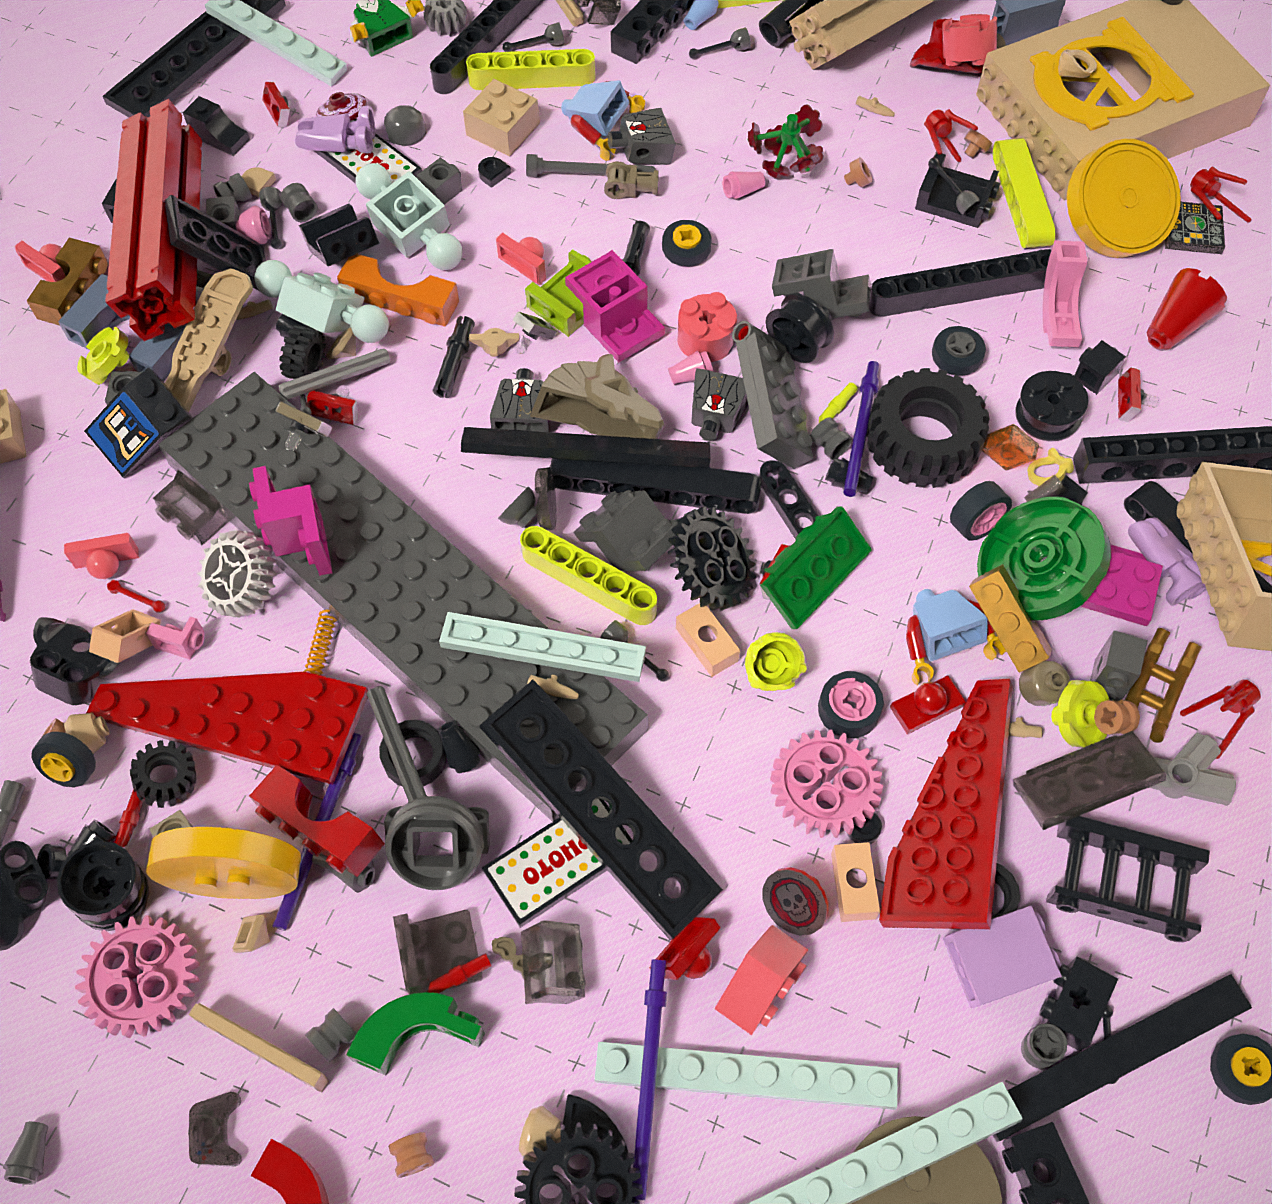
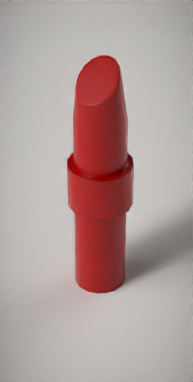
[115,789,145,847]
[427,953,492,993]

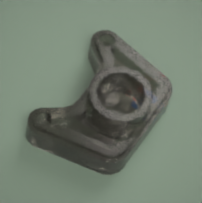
[188,1092,242,1167]

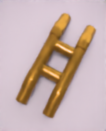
[1125,627,1202,743]

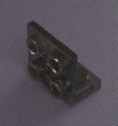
[393,910,483,994]

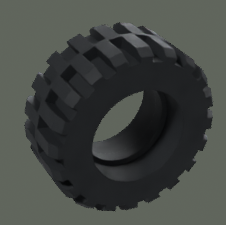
[866,368,990,488]

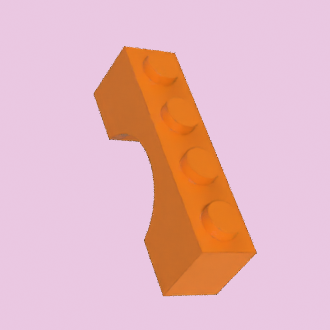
[337,254,459,327]

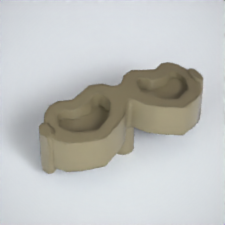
[491,937,537,981]

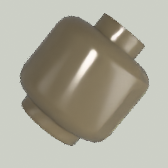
[1019,661,1070,706]

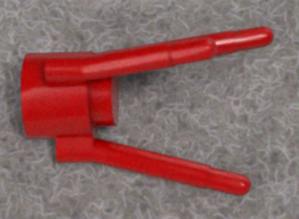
[924,109,978,162]
[1190,166,1252,223]
[1180,679,1261,759]

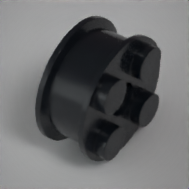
[765,292,834,363]
[1015,370,1088,441]

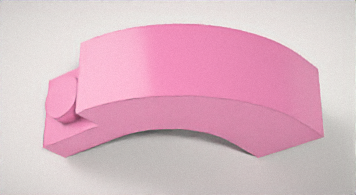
[1043,240,1087,347]

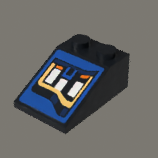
[84,367,193,479]

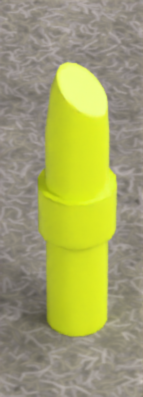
[819,382,858,423]

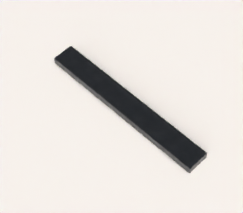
[461,427,711,468]
[993,974,1252,1142]

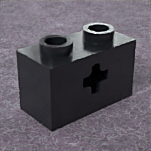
[1039,957,1118,1051]

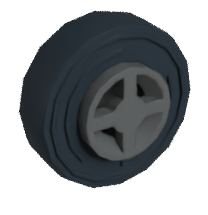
[932,326,986,376]

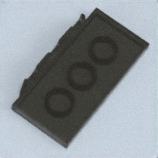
[1013,731,1166,830]

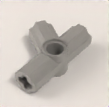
[1121,733,1236,806]

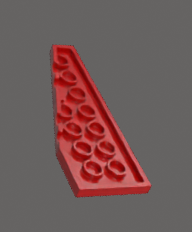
[86,672,368,785]
[879,679,1013,930]

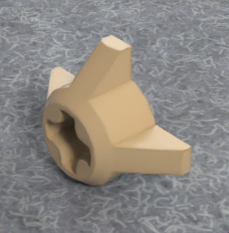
[469,328,519,357]

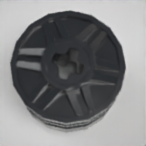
[57,841,150,931]

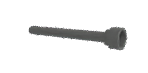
[526,154,656,177]

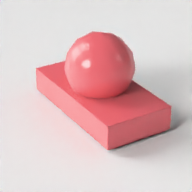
[496,232,546,285]
[14,240,66,282]
[64,533,139,579]

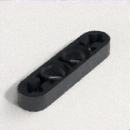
[759,460,818,538]

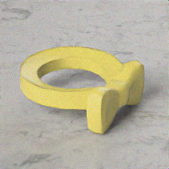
[1027,448,1074,487]

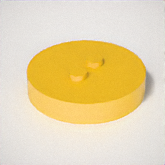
[1067,139,1181,258]
[146,827,301,899]

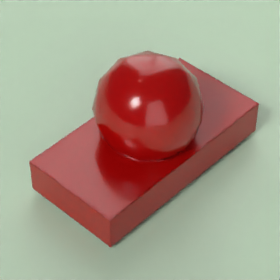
[890,675,966,735]
[649,917,721,980]

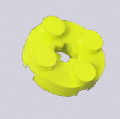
[77,327,130,385]
[1051,680,1109,748]

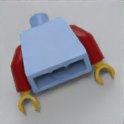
[561,81,645,161]
[906,589,1006,685]

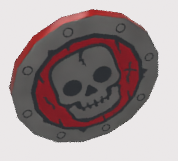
[762,867,829,936]

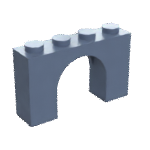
[58,274,187,382]

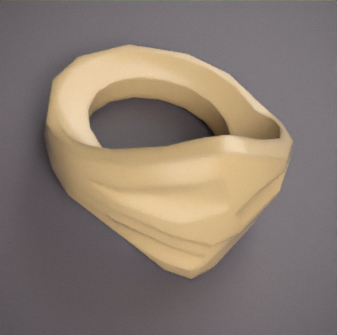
[1058,49,1097,78]

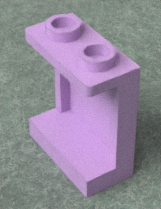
[943,905,1062,1009]

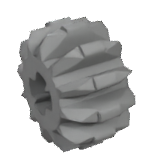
[423,0,467,35]

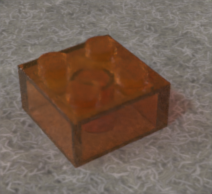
[982,424,1039,471]

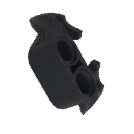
[30,617,122,705]
[0,841,48,951]

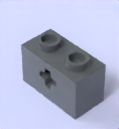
[1090,630,1148,701]

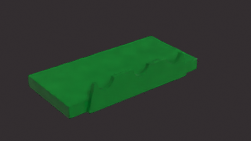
[760,506,872,630]

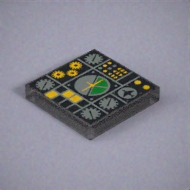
[1165,201,1225,255]

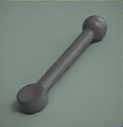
[299,394,312,416]

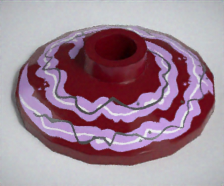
[316,92,367,121]

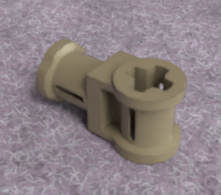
[604,161,659,199]

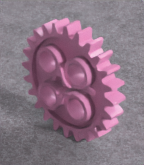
[770,730,883,838]
[75,915,200,1038]

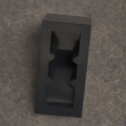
[182,96,250,156]

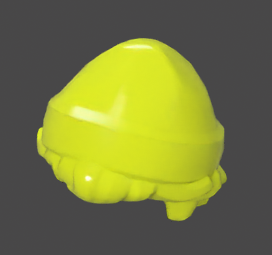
[745,632,807,691]

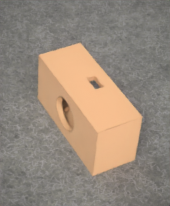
[675,603,740,677]
[89,609,161,663]
[831,842,880,922]

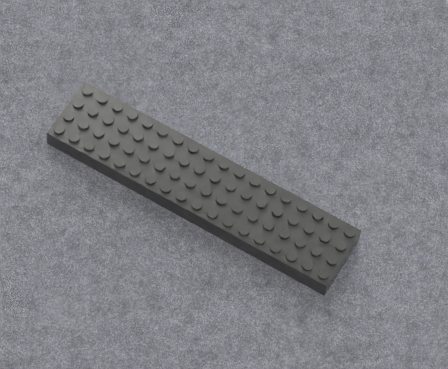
[158,372,648,822]

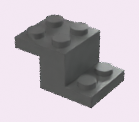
[772,249,871,321]
[573,490,678,571]

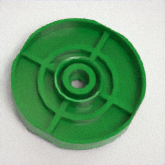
[977,497,1111,621]

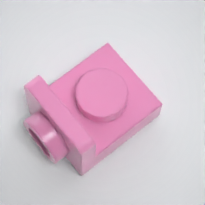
[146,617,204,660]

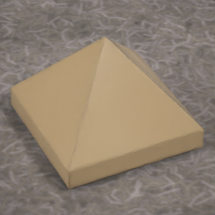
[326,328,356,360]
[232,915,270,953]

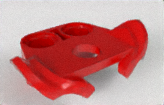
[910,19,984,74]

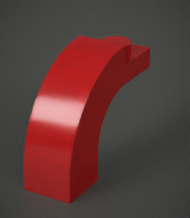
[251,1139,329,1204]

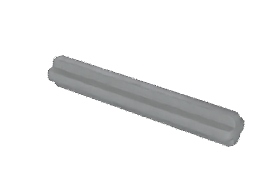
[278,348,390,399]

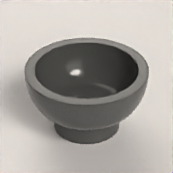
[497,486,540,528]

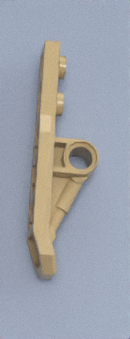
[165,269,253,412]

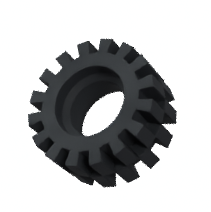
[279,325,326,380]
[130,740,197,808]

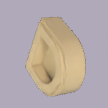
[242,167,276,197]

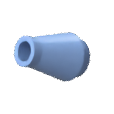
[683,0,719,30]

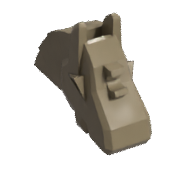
[530,354,665,439]

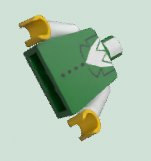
[350,0,425,57]

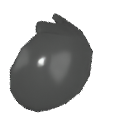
[384,105,426,146]

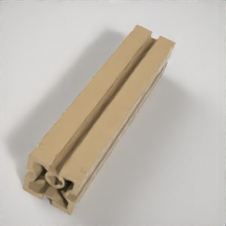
[789,0,935,70]

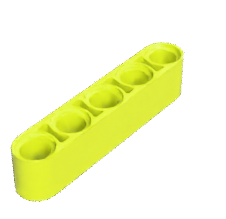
[466,49,596,90]
[993,138,1055,249]
[520,526,657,625]

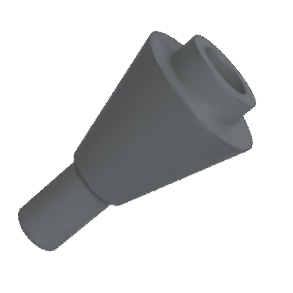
[312,853,376,893]

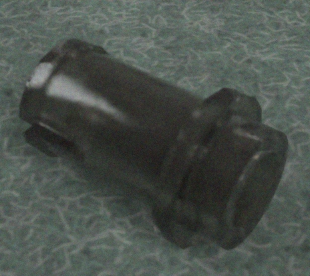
[1024,474,1066,502]

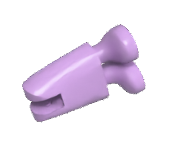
[295,106,375,153]
[1128,517,1207,606]

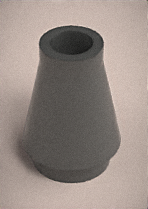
[3,1121,49,1185]

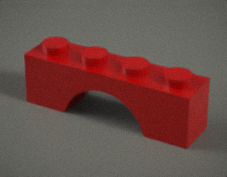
[249,765,385,877]

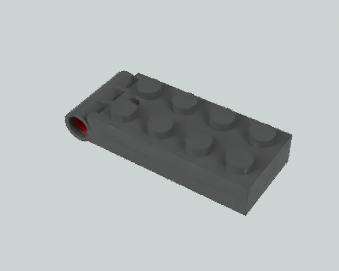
[732,321,814,469]

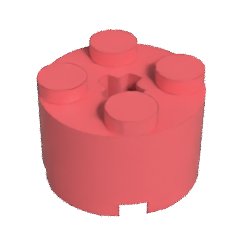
[942,14,997,66]
[677,292,737,362]

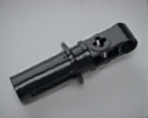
[759,0,824,47]

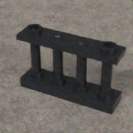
[1046,813,1210,943]

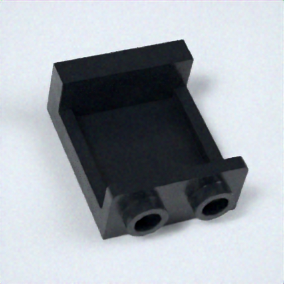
[915,152,1001,228]
[298,203,380,267]

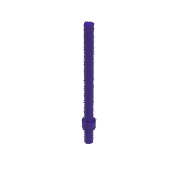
[843,361,879,497]
[272,733,363,931]
[633,959,667,1200]

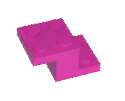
[565,250,665,363]
[249,466,332,576]
[1081,544,1163,627]

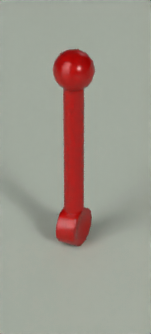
[107,580,165,613]

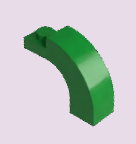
[346,992,485,1076]

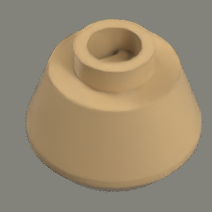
[64,713,110,754]
[518,1106,561,1157]

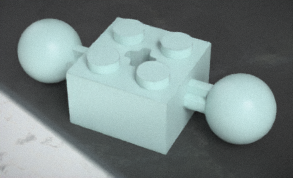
[356,163,463,270]
[255,260,389,343]

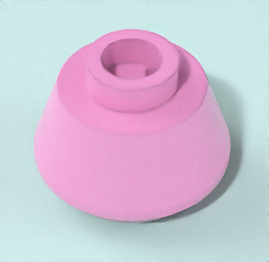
[236,205,271,244]

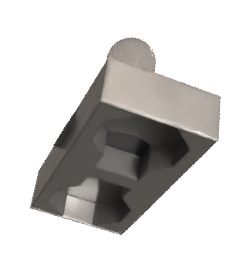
[513,311,558,354]

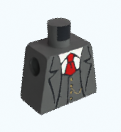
[608,107,676,165]
[490,368,549,432]
[691,368,748,441]

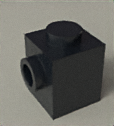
[1074,340,1126,395]

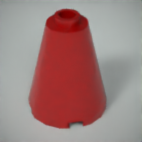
[1146,268,1227,350]

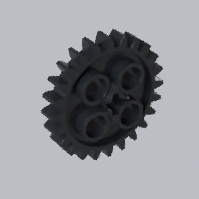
[668,506,756,611]
[514,1122,643,1204]

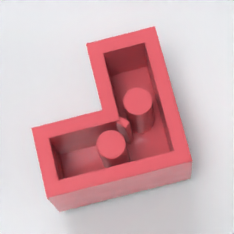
[714,925,809,1035]

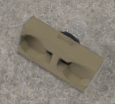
[275,401,333,451]

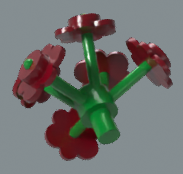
[747,104,824,178]

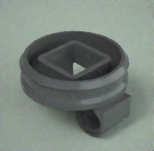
[384,796,490,890]

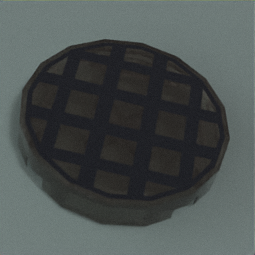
[535,467,557,530]

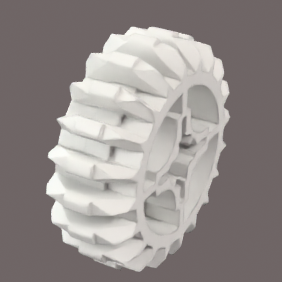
[196,530,278,618]

